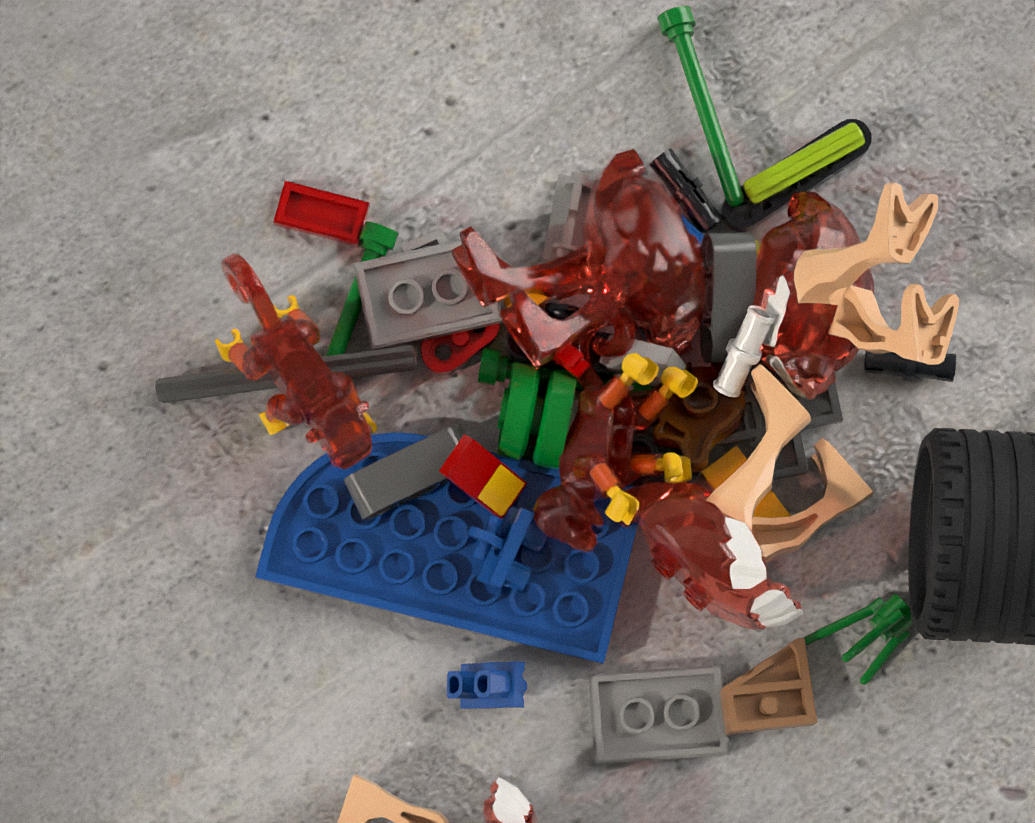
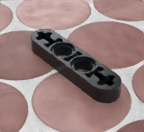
[722,119,872,232]

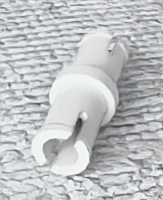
[713,305,775,397]

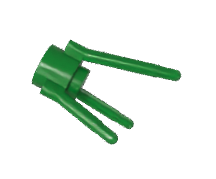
[804,594,913,685]

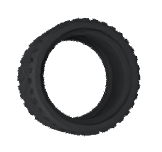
[908,428,1035,645]

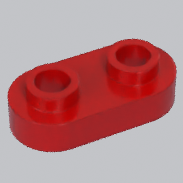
[421,324,500,375]

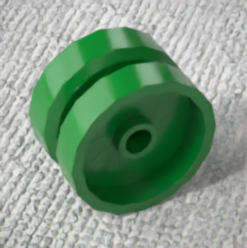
[496,361,576,470]

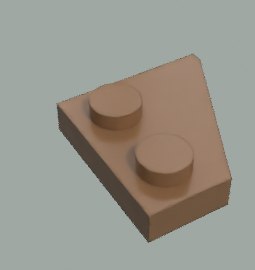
[720,637,818,735]

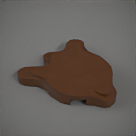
[622,362,749,472]

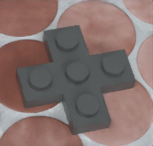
[714,342,843,481]

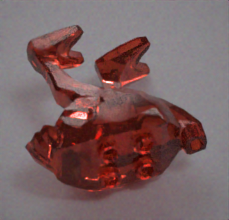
[451,149,706,370]

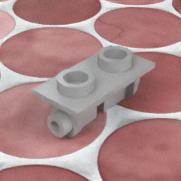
[542,172,602,267]

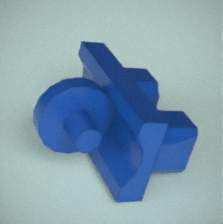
[468,507,549,590]
[447,661,527,709]

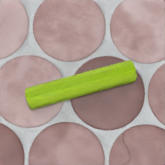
[743,122,865,204]

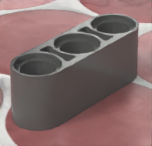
[700,233,757,363]
[344,424,466,521]

